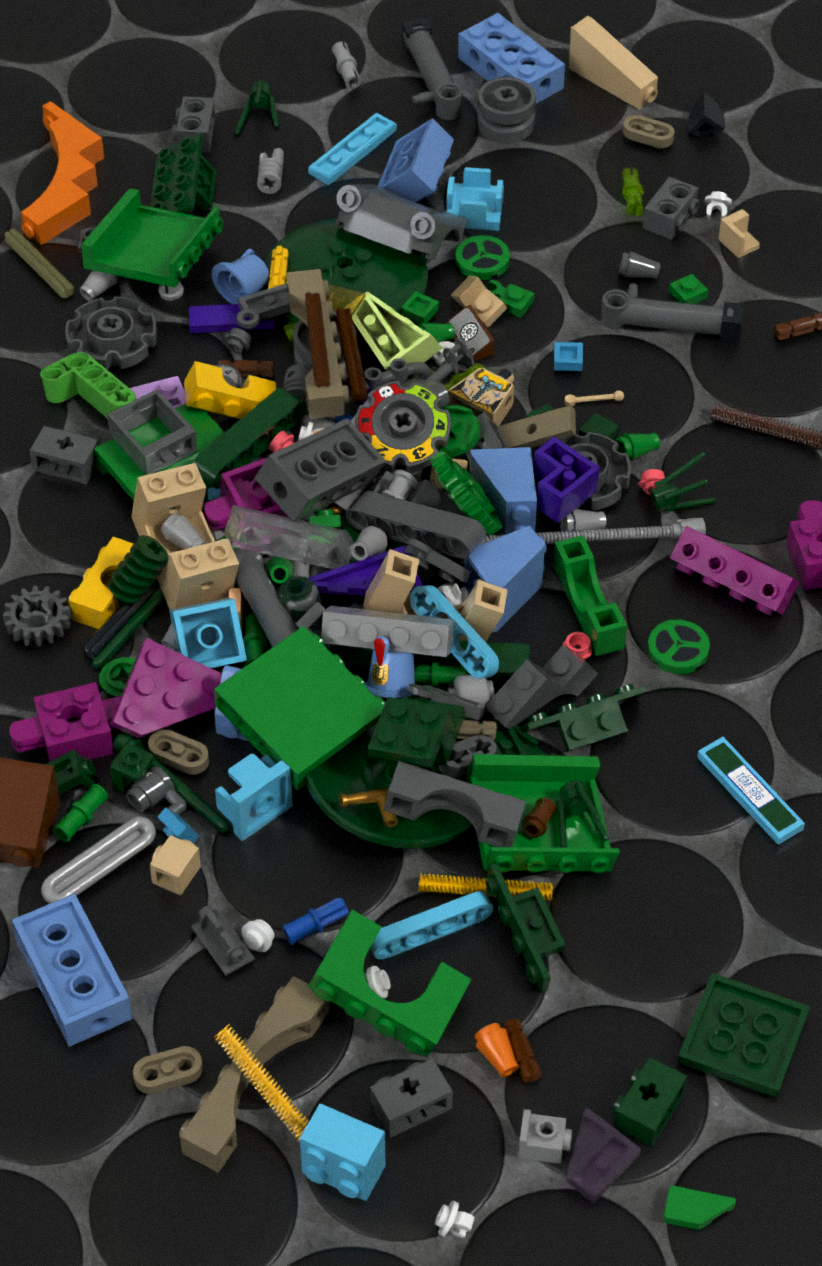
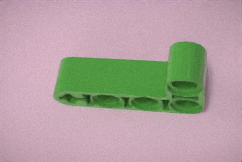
[40,352,136,419]

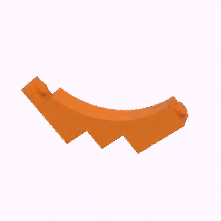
[21,101,104,246]

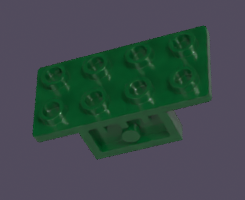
[150,133,217,213]

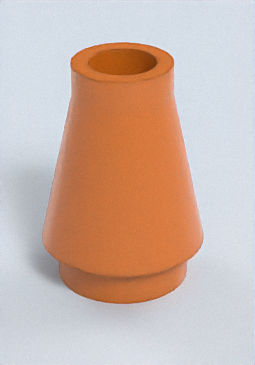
[474,1023,519,1078]

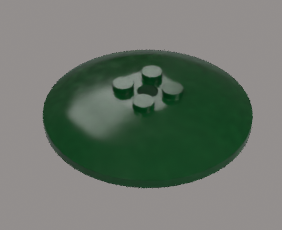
[263,218,428,337]
[305,694,487,849]

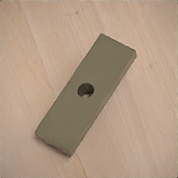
[498,405,576,448]

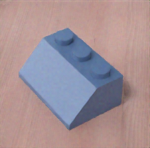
[378,118,454,202]

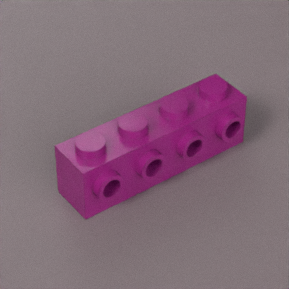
[670,525,799,616]

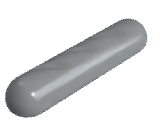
[41,816,156,904]

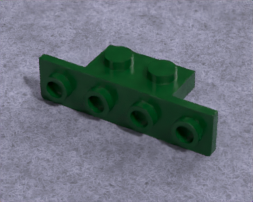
[521,684,646,752]
[484,862,566,993]

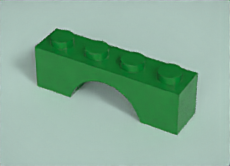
[553,535,627,656]

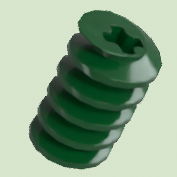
[108,535,169,604]

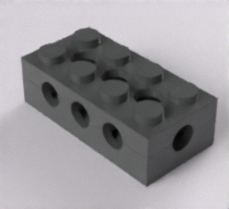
[255,418,386,522]

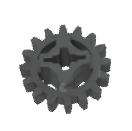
[3,585,71,646]

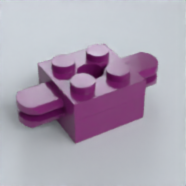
[204,458,299,540]
[786,500,822,590]
[9,682,121,762]

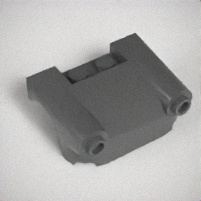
[335,184,468,260]

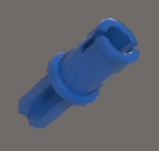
[282,898,349,945]

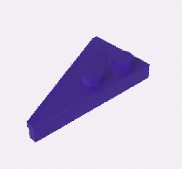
[303,545,426,598]

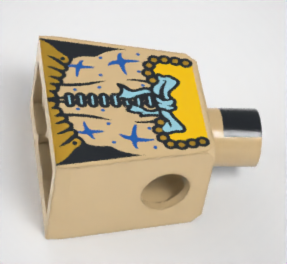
[448,368,514,426]

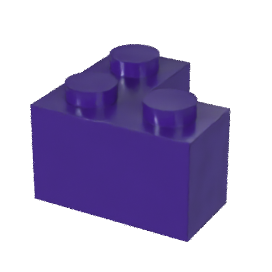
[533,437,600,523]

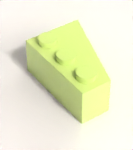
[346,291,443,371]

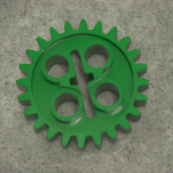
[430,450,503,536]

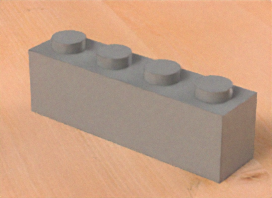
[321,606,455,657]

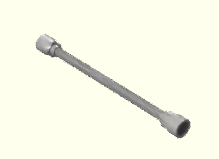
[479,518,706,545]

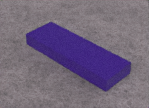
[189,304,274,333]

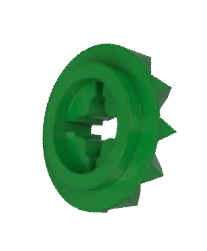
[99,657,136,697]

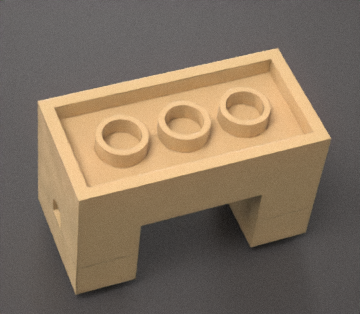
[131,463,239,610]

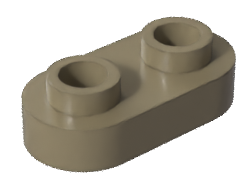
[623,115,675,149]
[148,730,209,775]
[133,1046,203,1094]

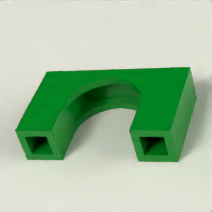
[307,909,471,1057]

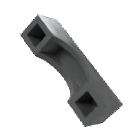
[383,761,526,847]

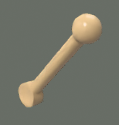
[564,390,624,406]

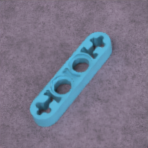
[410,585,499,679]
[370,891,494,959]

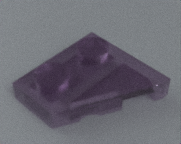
[566,1107,641,1203]

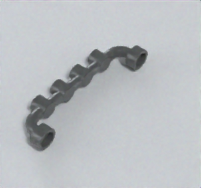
[288,358,435,438]

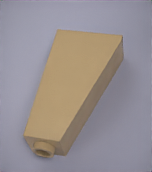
[569,16,658,110]

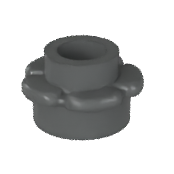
[224,328,251,353]

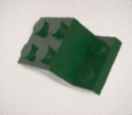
[367,696,466,768]

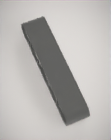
[346,491,486,559]

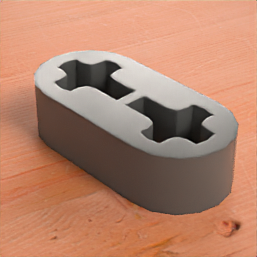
[438,735,497,778]

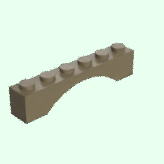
[286,269,349,419]
[179,976,329,1173]

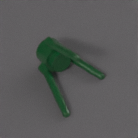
[234,80,279,135]
[650,452,716,513]
[555,780,609,848]

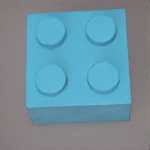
[169,597,247,668]
[300,1103,385,1201]

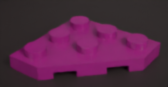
[110,638,222,738]

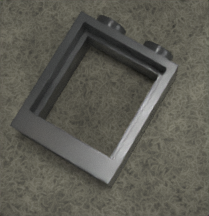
[107,389,198,475]

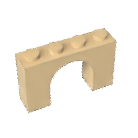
[363,549,507,641]

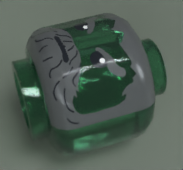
[278,576,321,622]

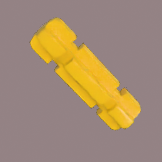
[268,246,289,289]

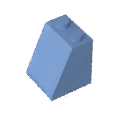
[470,447,537,535]
[464,525,547,633]

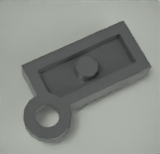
[237,283,291,329]
[405,538,471,584]
[407,683,486,720]

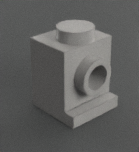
[518,1109,572,1164]

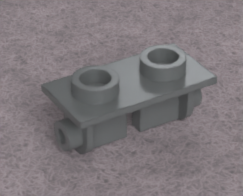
[191,906,255,976]

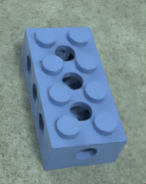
[458,13,565,103]
[12,894,132,1047]

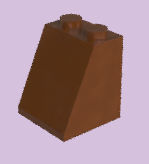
[0,758,61,868]

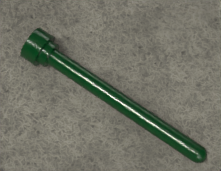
[92,587,165,669]
[113,731,230,833]

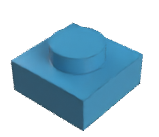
[554,342,583,371]
[157,807,200,843]

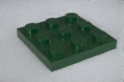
[677,973,810,1098]

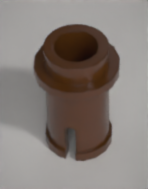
[522,797,556,838]

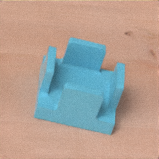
[447,167,504,231]
[215,754,293,841]

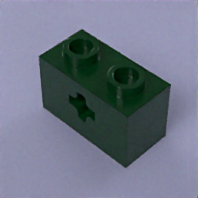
[612,1057,687,1147]

